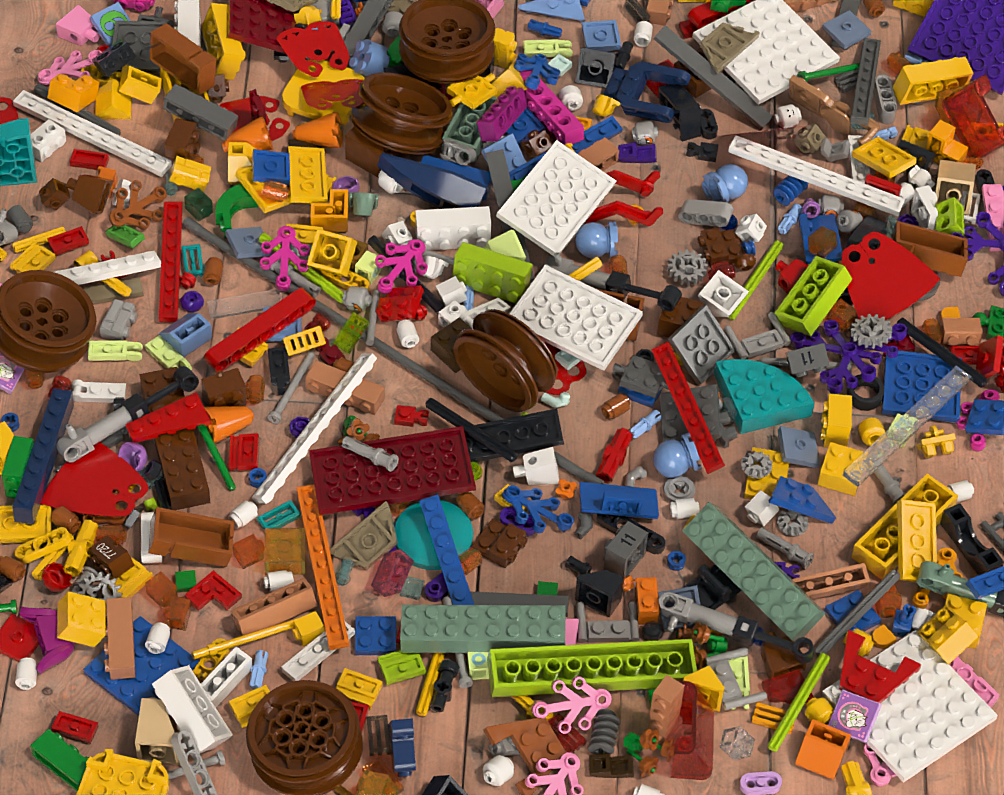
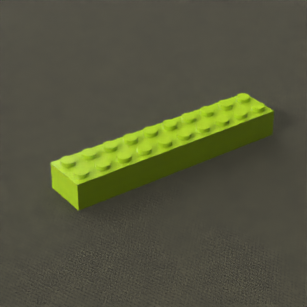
[487,639,697,697]

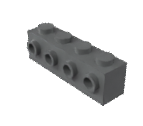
[163,84,238,141]

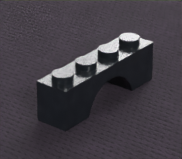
[940,503,1004,575]

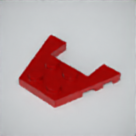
[839,630,921,704]

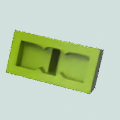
[935,197,965,235]

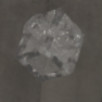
[719,726,755,760]

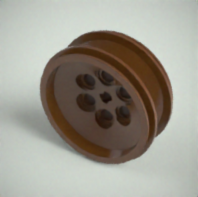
[399,0,495,84]
[351,73,453,154]
[0,270,97,373]
[453,309,557,412]
[246,680,363,795]

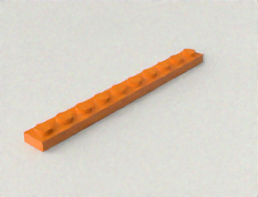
[296,484,350,650]

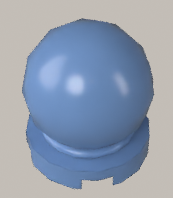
[701,164,748,203]
[575,221,618,259]
[653,432,702,478]

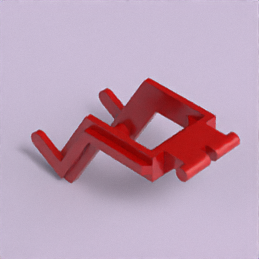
[584,170,663,226]

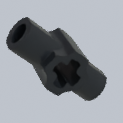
[431,670,454,712]

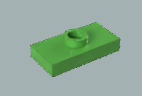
[105,225,145,249]

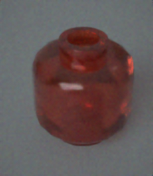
[708,260,736,280]

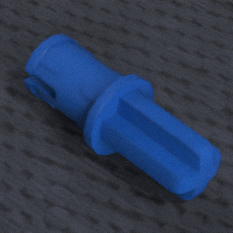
[528,19,562,38]

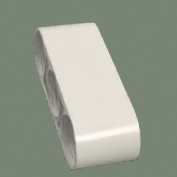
[141,512,163,564]

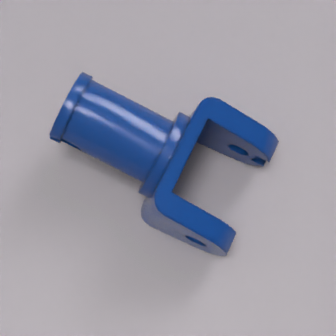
[892,604,916,637]

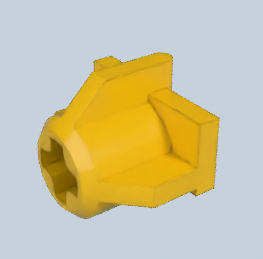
[294,5,322,26]
[592,94,620,117]

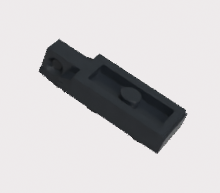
[268,347,290,395]

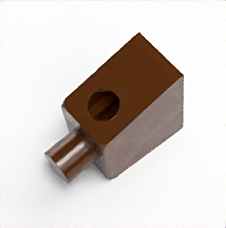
[66,174,113,214]
[761,632,807,682]

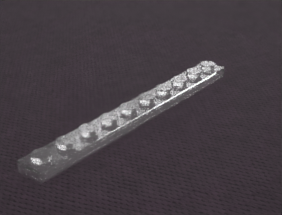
[842,366,972,487]

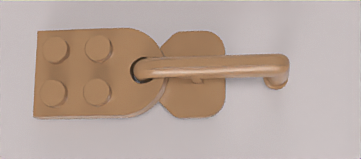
[789,75,880,146]

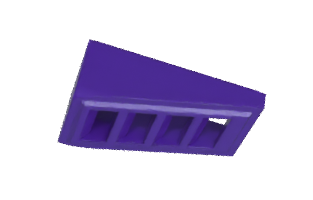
[339,0,357,30]

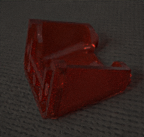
[942,74,1004,161]
[670,680,714,780]

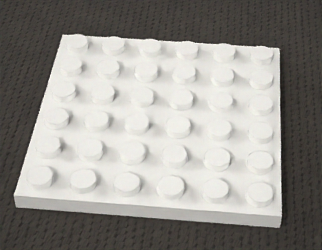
[692,0,840,105]
[822,630,998,783]

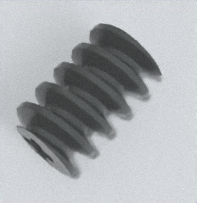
[588,709,621,755]

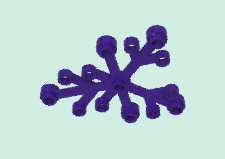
[951,212,1004,296]
[790,320,907,394]

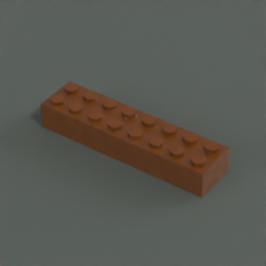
[139,367,210,510]

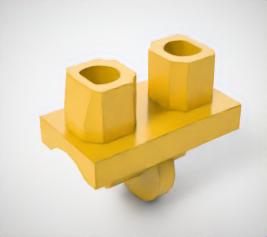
[917,425,956,458]

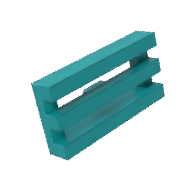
[182,244,204,278]
[257,500,301,535]

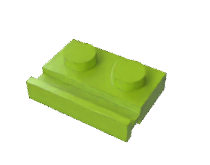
[377,650,426,685]

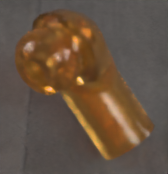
[962,157,984,169]

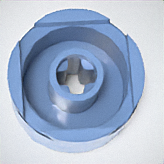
[349,39,390,77]

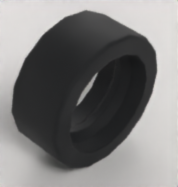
[847,374,884,411]

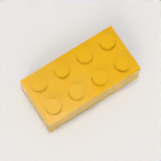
[201,3,245,80]
[893,57,974,105]

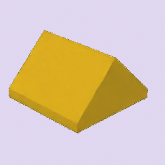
[490,63,528,98]
[95,79,132,120]
[682,666,724,712]

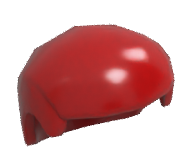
[41,562,72,592]

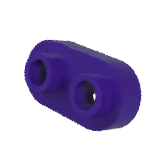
[500,507,535,536]
[425,572,448,602]

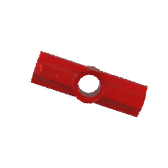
[596,428,633,483]

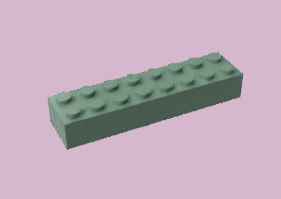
[682,502,826,641]
[400,605,566,653]

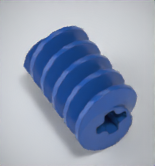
[773,175,809,206]

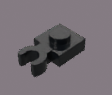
[686,142,719,162]

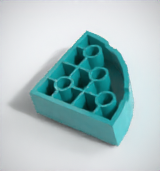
[0,118,37,186]
[714,359,815,434]

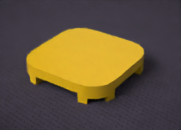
[282,59,364,125]
[76,749,170,795]

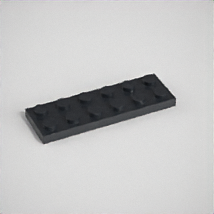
[464,408,564,463]

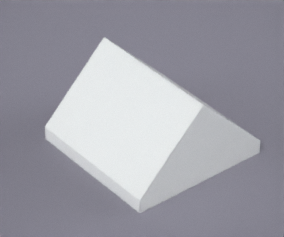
[698,270,749,317]

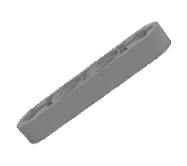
[171,730,218,795]

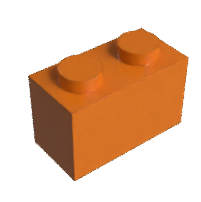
[635,577,659,625]

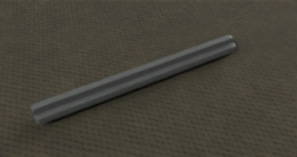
[34,83,121,136]
[814,569,900,657]

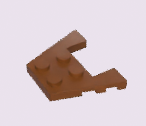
[483,717,566,795]

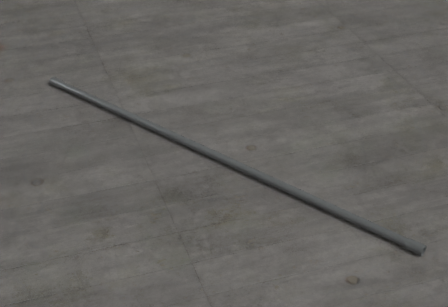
[182,217,604,484]

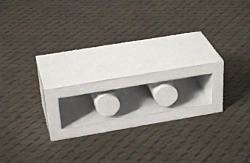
[201,647,252,707]

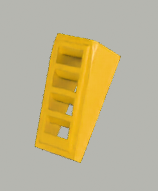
[283,326,326,356]

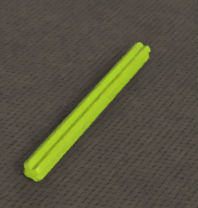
[259,233,344,303]
[727,240,783,320]
[767,653,830,752]

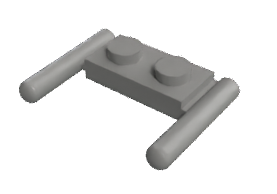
[724,312,791,359]
[576,601,639,643]
[705,647,767,710]

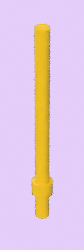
[191,618,298,660]

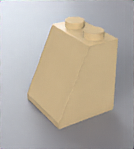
[935,160,976,215]
[135,697,180,766]

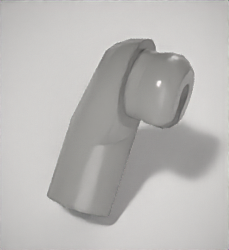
[625,466,647,487]

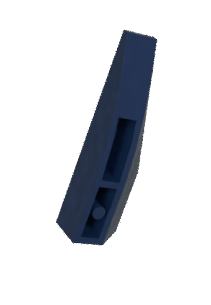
[377,153,487,209]

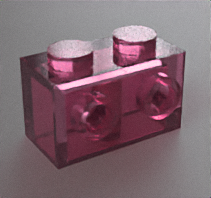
[371,549,414,597]

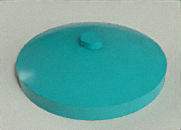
[394,500,473,570]

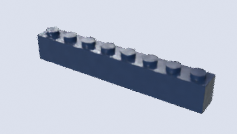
[12,388,74,524]

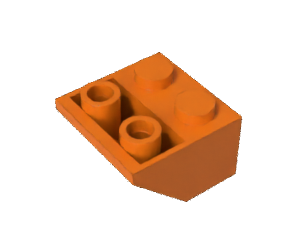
[795,719,851,780]

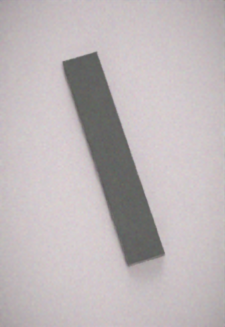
[448,590,569,617]

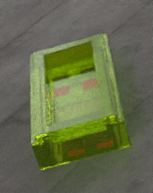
[333,312,370,354]

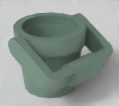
[348,192,379,217]

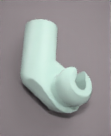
[541,392,570,408]

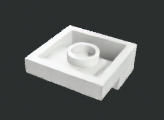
[911,185,938,230]

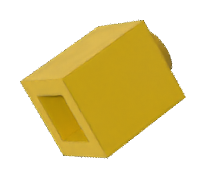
[292,611,325,646]

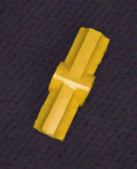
[63,520,99,577]
[841,761,872,795]

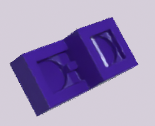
[618,142,657,163]

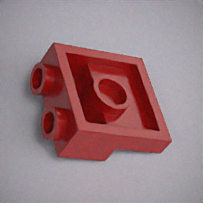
[375,285,424,322]

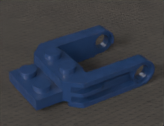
[603,61,691,123]

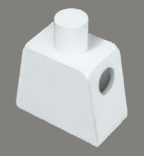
[513,447,559,486]

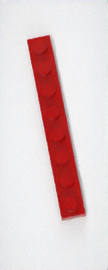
[159,202,183,322]
[651,341,725,474]

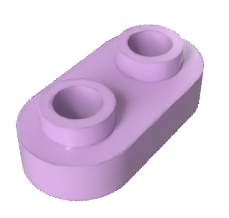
[740,771,782,795]

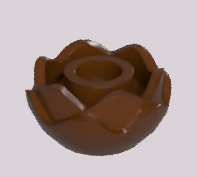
[733,254,756,271]

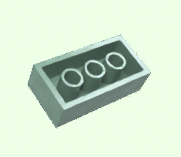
[442,96,498,163]

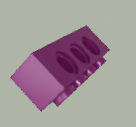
[477,86,528,142]

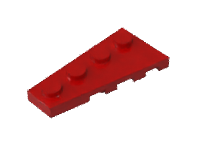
[125,392,212,443]

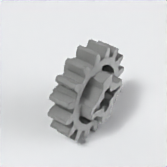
[667,249,708,286]
[851,314,892,349]
[77,571,123,607]

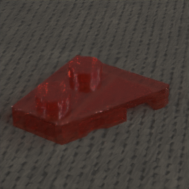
[761,669,814,704]

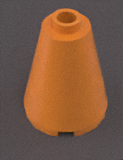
[292,112,343,148]
[222,117,274,152]
[201,406,254,444]

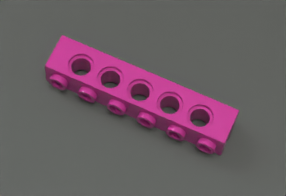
[519,70,584,145]

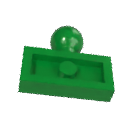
[972,305,1004,343]

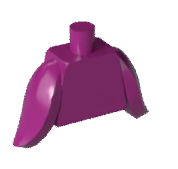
[19,606,76,675]

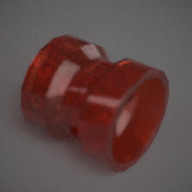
[304,314,331,340]
[48,376,72,398]

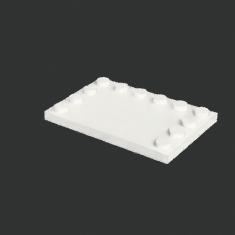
[496,140,616,256]
[510,265,643,371]

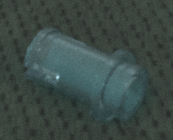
[164,172,178,196]
[335,559,354,585]

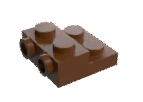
[698,227,745,268]
[472,518,528,568]

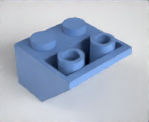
[159,313,212,357]

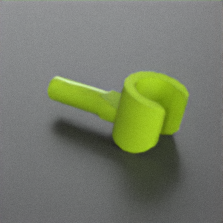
[143,497,158,511]

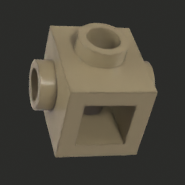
[794,123,825,154]

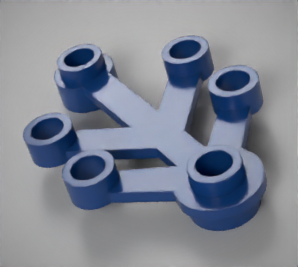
[514,53,561,90]
[502,485,574,533]

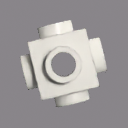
[735,213,767,243]
[382,221,413,250]

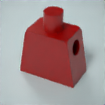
[775,259,809,294]

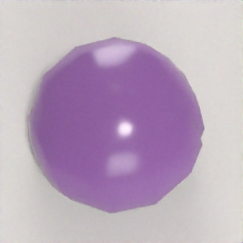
[331,176,359,199]
[118,442,148,472]

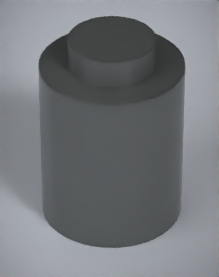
[6,205,33,233]

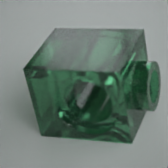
[184,188,213,221]

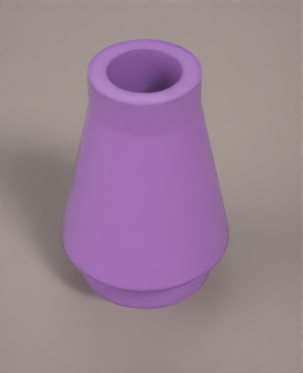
[802,198,820,218]

